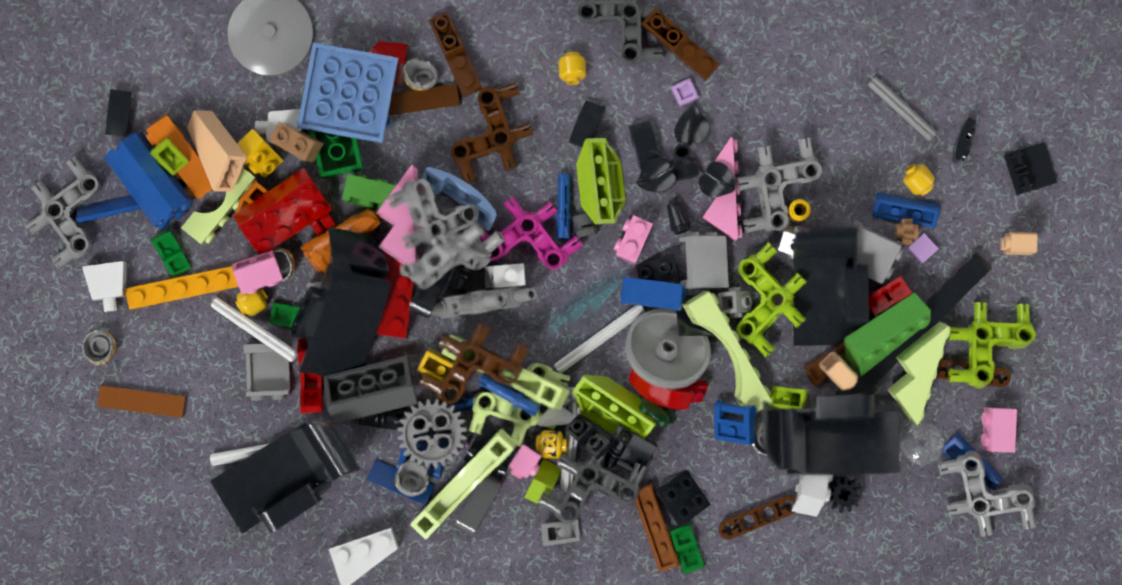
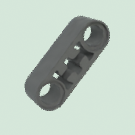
[454,474,503,536]

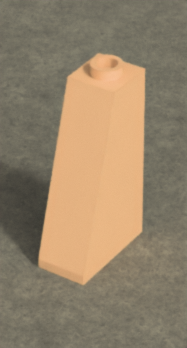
[187,110,247,191]

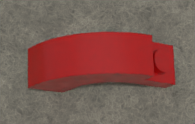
[297,338,324,414]
[628,368,708,410]

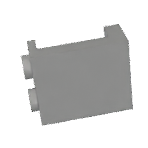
[851,220,903,284]
[679,232,729,290]
[244,343,291,401]

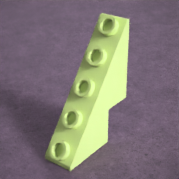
[887,321,950,425]

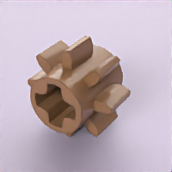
[895,219,919,245]

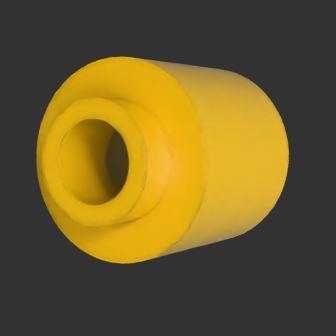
[788,199,811,222]

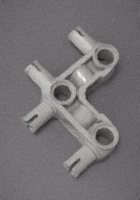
[736,137,822,233]
[25,156,102,269]
[387,179,481,263]
[401,223,505,289]
[430,286,537,319]
[938,451,1037,537]

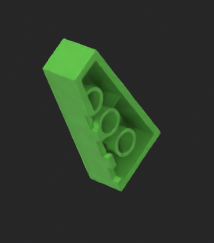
[342,174,398,210]
[845,293,931,377]

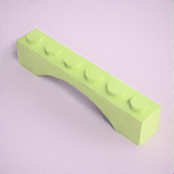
[682,291,772,412]
[441,334,570,410]
[410,428,517,539]

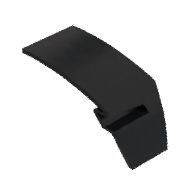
[291,227,391,376]
[793,227,868,346]
[762,394,901,475]
[209,421,361,534]

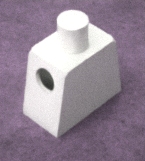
[255,109,303,146]
[83,261,127,312]
[484,263,526,288]

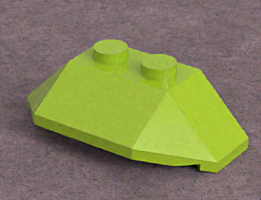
[576,138,626,224]
[573,375,656,439]

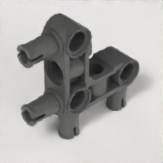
[577,0,663,65]
[537,449,647,524]

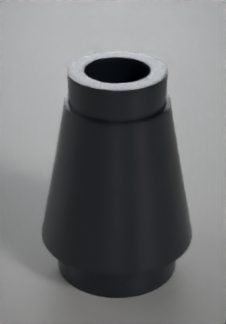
[667,202,691,235]

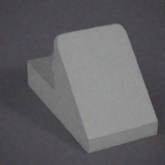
[537,385,575,426]
[541,520,580,546]

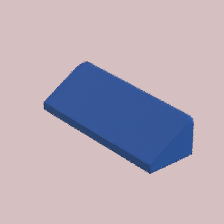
[872,192,940,228]
[76,195,141,223]
[620,277,687,311]
[940,433,1003,490]
[366,460,435,506]

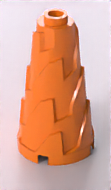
[300,208,381,278]

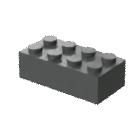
[323,356,417,424]

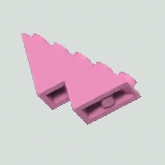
[698,137,742,241]
[376,165,419,265]

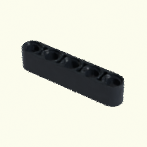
[409,230,463,319]

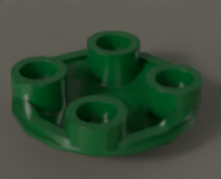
[639,395,677,428]

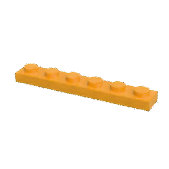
[125,266,239,310]

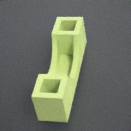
[181,167,257,245]

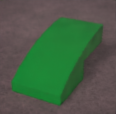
[150,228,192,278]
[269,303,300,328]
[669,524,705,575]

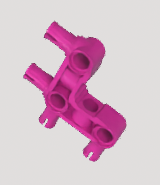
[479,196,583,270]

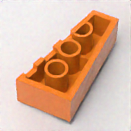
[145,112,212,199]

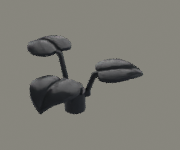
[636,105,736,197]

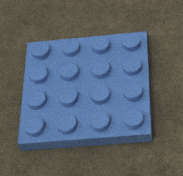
[297,43,399,143]

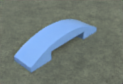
[422,167,497,231]

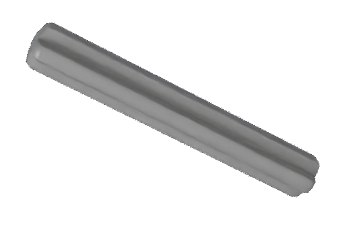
[868,77,937,141]

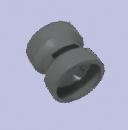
[573,214,598,238]

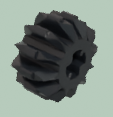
[827,476,862,513]

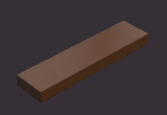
[97,385,186,418]
[635,484,681,573]

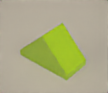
[150,136,189,175]
[770,386,807,409]
[524,459,562,504]

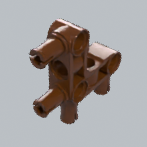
[451,82,534,184]
[419,322,530,404]

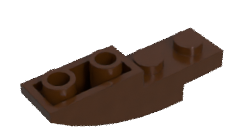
[642,8,720,82]
[428,11,483,98]

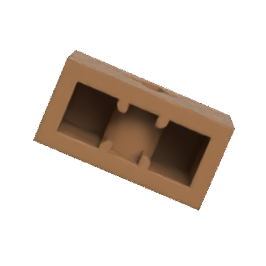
[269,122,323,162]

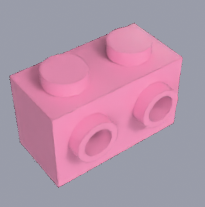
[613,215,653,265]
[232,250,283,294]
[980,407,1017,452]
[509,444,541,479]

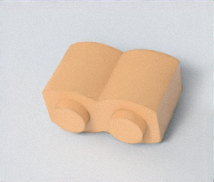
[1000,232,1037,255]
[819,352,858,390]

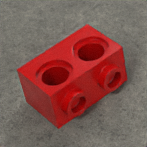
[868,276,912,318]

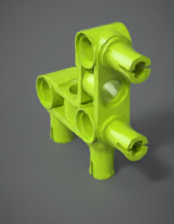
[737,241,807,358]
[948,302,1036,389]

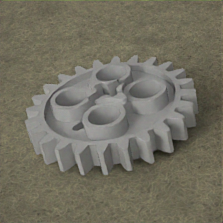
[397,399,468,470]

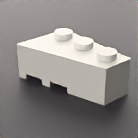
[792,475,833,517]
[329,527,399,585]

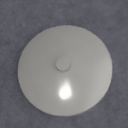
[228,0,313,76]
[625,309,711,389]

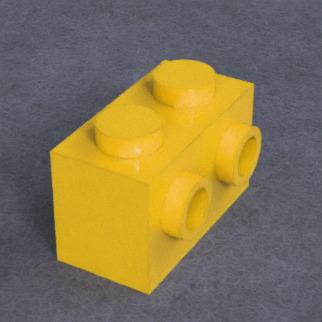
[237,129,283,178]
[417,347,455,389]

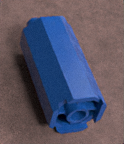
[104,132,193,230]

